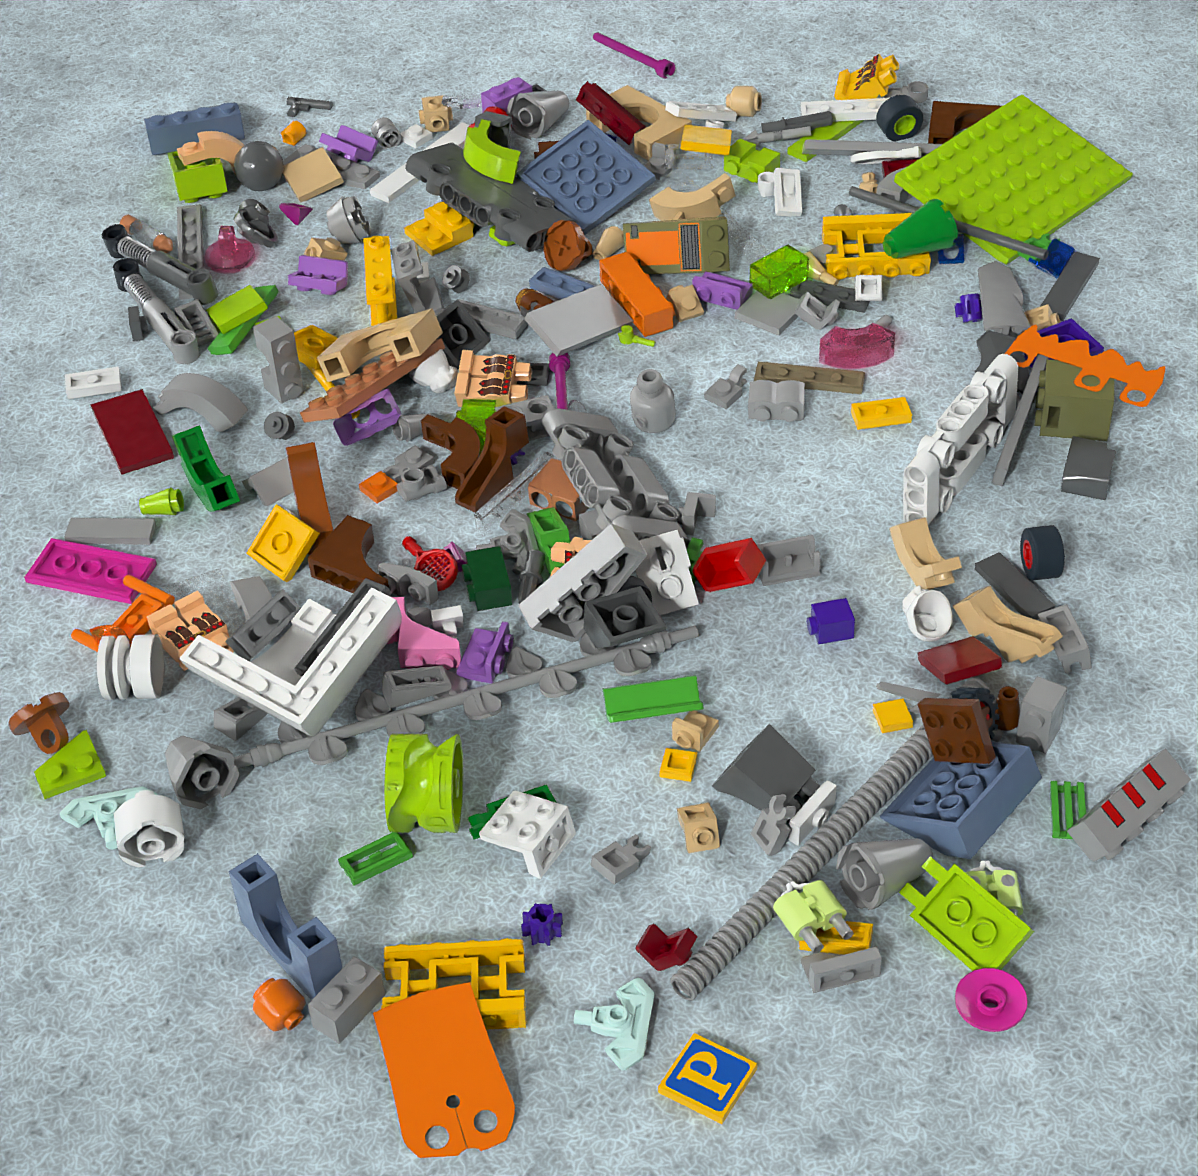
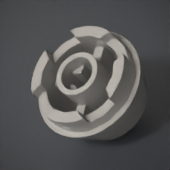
[326,196,371,244]

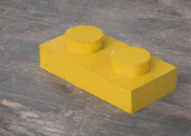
[851,397,912,430]

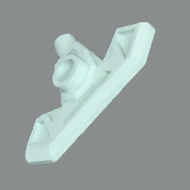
[60,786,158,850]
[574,978,655,1070]

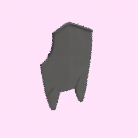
[975,330,1034,403]

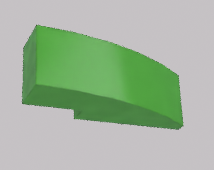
[526,507,571,576]

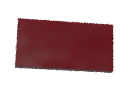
[90,389,174,475]

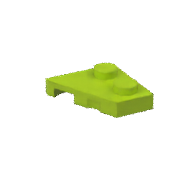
[34,730,106,799]

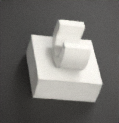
[431,605,463,639]

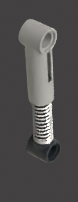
[113,258,200,364]

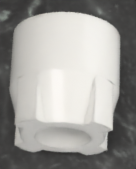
[758,172,775,197]

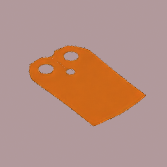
[373,982,515,1158]

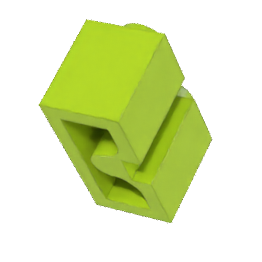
[724,139,780,183]

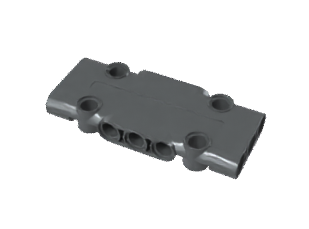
[405,143,576,252]

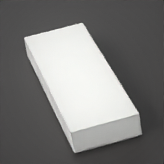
[665,101,737,122]

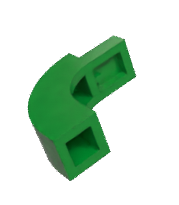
[172,425,240,512]

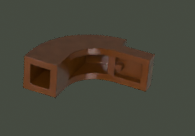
[421,414,481,489]

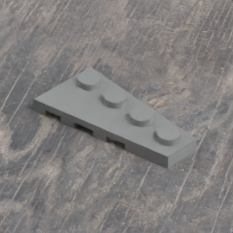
[283,144,380,189]

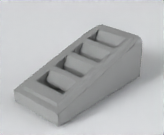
[174,299,219,347]
[382,665,452,708]
[214,697,268,741]

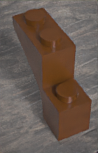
[455,406,529,513]

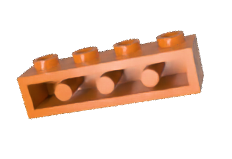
[599,252,675,337]

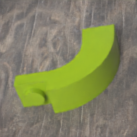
[463,119,521,184]

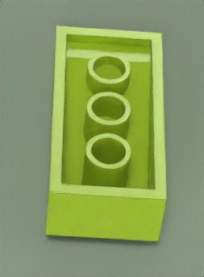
[167,151,228,203]

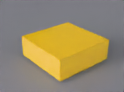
[873,698,913,733]
[659,748,697,782]

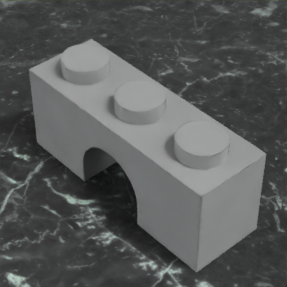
[253,316,304,404]

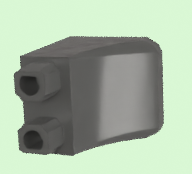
[712,724,820,823]

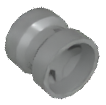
[371,117,401,149]

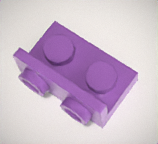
[457,621,514,683]

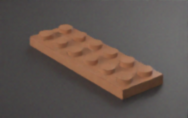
[300,338,445,423]

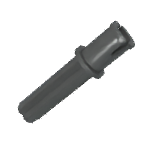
[761,111,833,133]

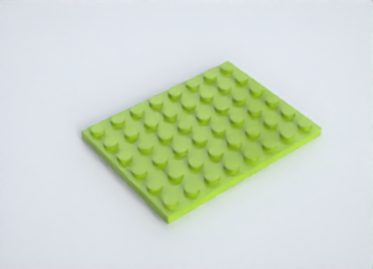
[894,94,1133,265]

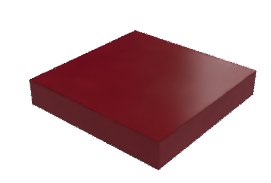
[917,636,1002,685]

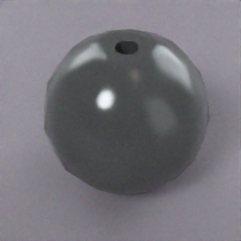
[234,141,284,191]

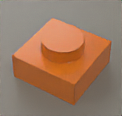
[359,471,398,504]

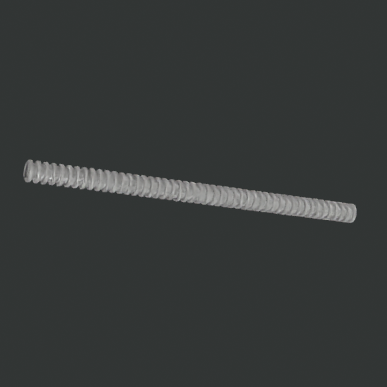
[670,677,989,1001]

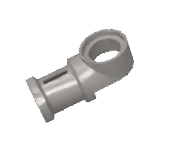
[881,81,928,103]

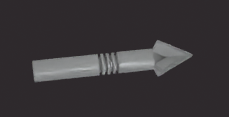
[743,126,811,147]

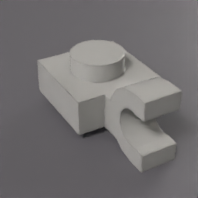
[704,364,747,409]

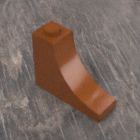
[286,442,333,555]

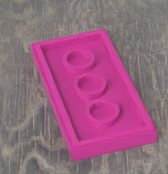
[24,538,157,604]

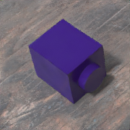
[806,598,855,645]

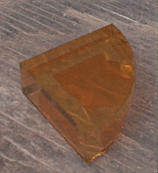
[90,625,130,648]

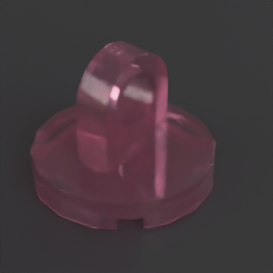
[205,225,255,274]

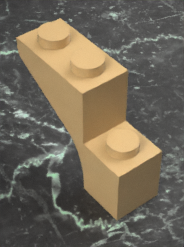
[953,585,1063,663]

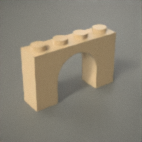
[586,85,692,161]
[317,308,443,382]

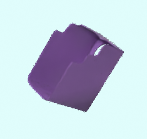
[333,388,401,446]

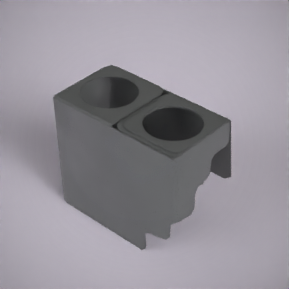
[1061,436,1116,500]

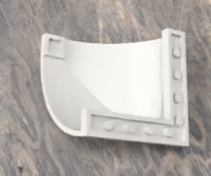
[179,588,402,737]

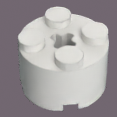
[114,790,184,867]

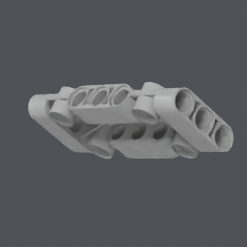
[542,408,690,550]

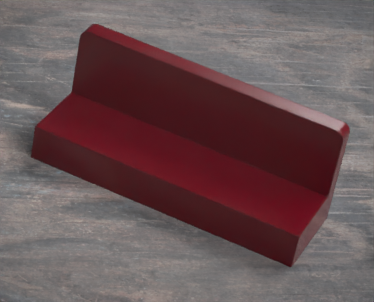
[576,81,646,145]

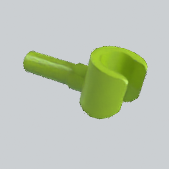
[618,325,656,347]

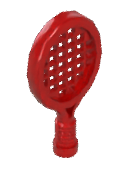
[402,536,459,591]

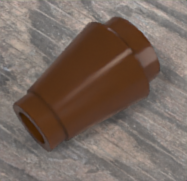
[995,686,1020,731]

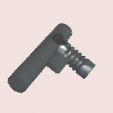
[287,96,333,117]

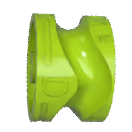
[384,733,463,833]

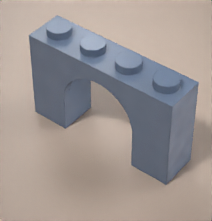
[228,853,342,1001]

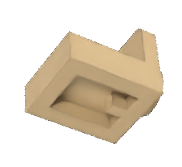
[1024,304,1060,331]
[672,710,719,752]
[677,802,720,853]

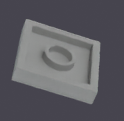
[735,285,800,336]

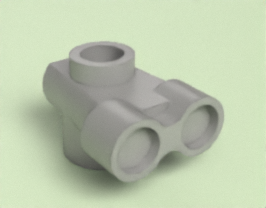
[397,465,447,502]

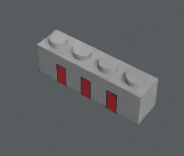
[1067,748,1191,862]

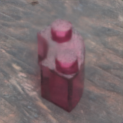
[819,323,895,369]

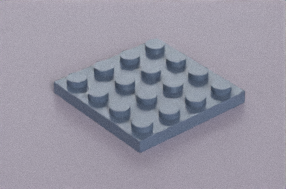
[516,120,655,235]

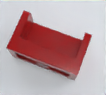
[692,538,766,592]

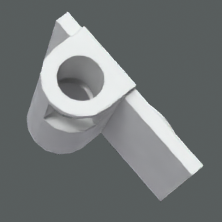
[635,530,699,615]

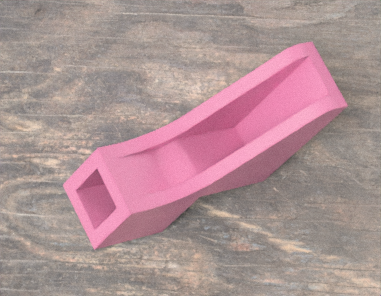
[387,597,461,670]

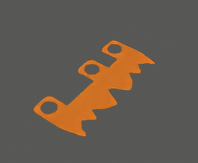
[1005,324,1166,407]

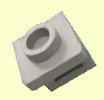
[794,292,840,330]
[677,492,716,536]

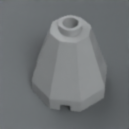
[165,736,240,809]

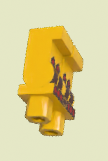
[834,54,900,100]

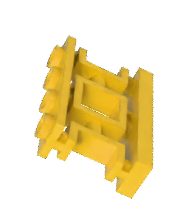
[822,213,931,280]
[381,938,526,1030]

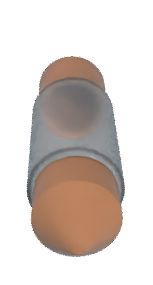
[120,214,173,253]

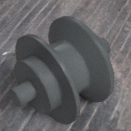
[442,265,470,293]
[264,412,295,440]

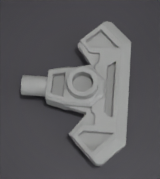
[476,509,544,576]

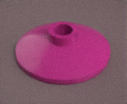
[955,968,1028,1032]

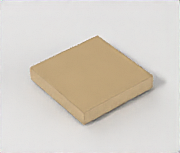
[283,147,344,202]

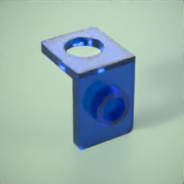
[938,234,964,264]
[1028,239,1075,279]

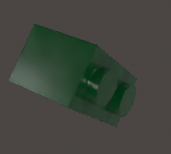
[461,546,513,611]

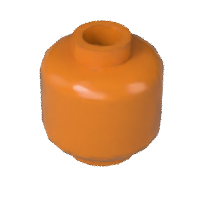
[253,978,306,1031]

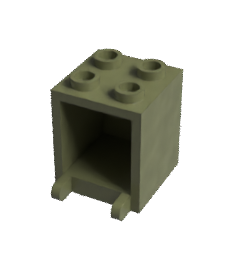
[1034,359,1114,441]

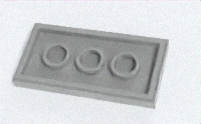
[524,284,633,357]

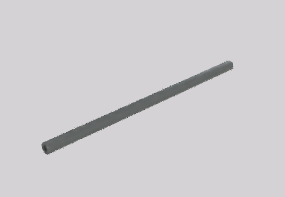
[849,186,1049,260]

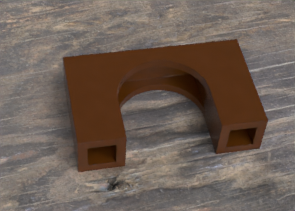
[928,101,1002,144]

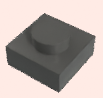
[128,306,148,342]

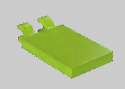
[899,856,1034,971]

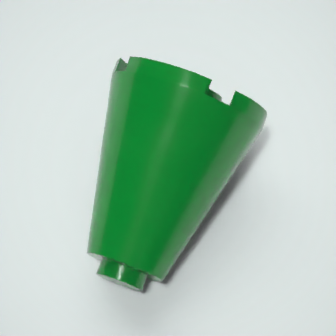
[883,199,958,259]

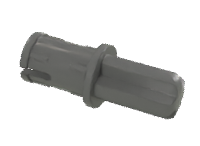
[518,550,545,604]

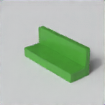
[602,675,704,723]

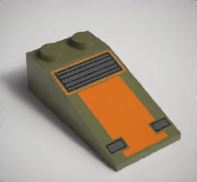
[623,216,730,274]

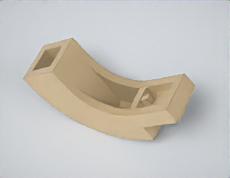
[889,517,962,590]

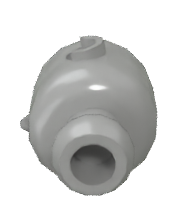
[630,369,676,433]

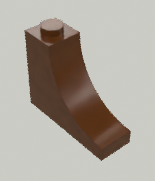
[308,515,389,593]

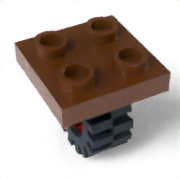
[917,687,999,764]

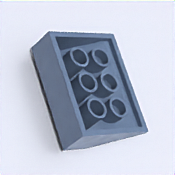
[144,102,245,155]
[880,742,1042,859]

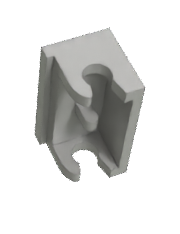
[757,535,821,586]
[1038,604,1092,673]

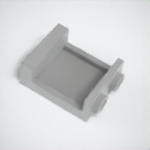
[390,240,444,315]

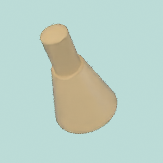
[795,251,839,285]

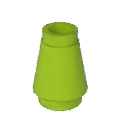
[139,487,184,515]

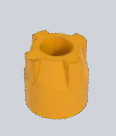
[280,121,306,146]

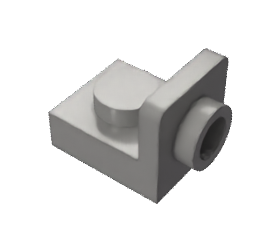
[645,142,676,181]

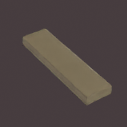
[754,362,865,394]

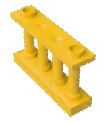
[363,236,397,326]

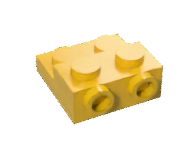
[404,201,474,256]

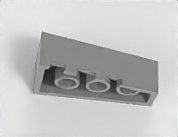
[518,524,647,642]

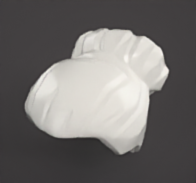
[409,349,459,394]
[902,585,953,642]

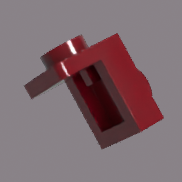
[635,924,698,971]

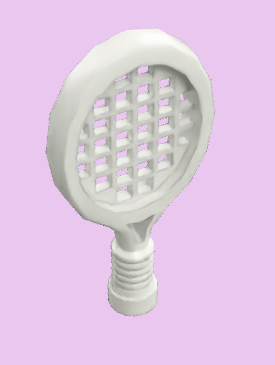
[850,146,921,165]

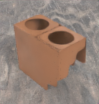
[528,458,589,521]

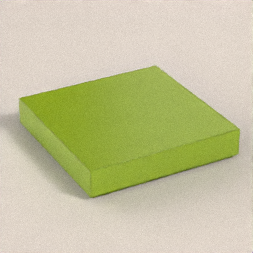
[206,285,268,334]

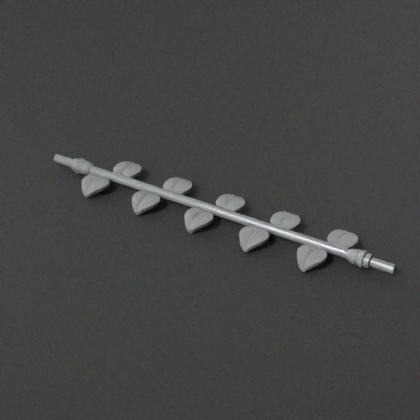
[220,626,699,770]

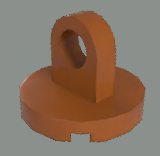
[543,220,593,272]
[8,692,70,754]

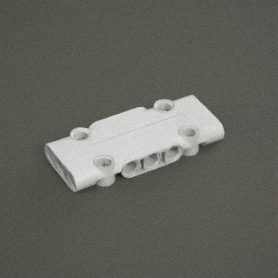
[903,354,1018,526]

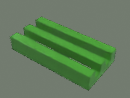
[1050,781,1086,839]
[338,832,413,886]

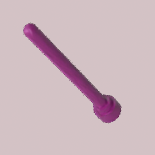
[593,32,675,79]
[549,352,570,410]

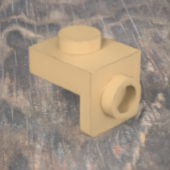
[304,237,348,261]
[666,284,704,322]

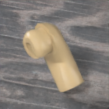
[859,172,878,194]

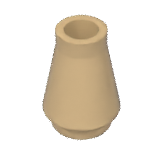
[592,226,624,260]

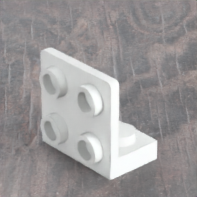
[479,790,576,879]

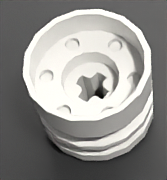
[97,634,165,700]

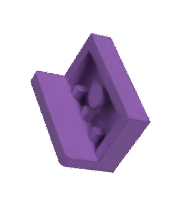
[319,125,378,163]
[288,255,348,295]
[692,271,753,310]

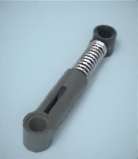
[101,224,219,305]

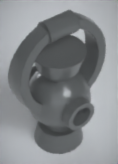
[233,199,278,248]

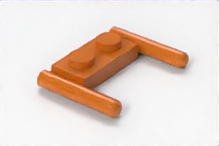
[71,575,175,652]

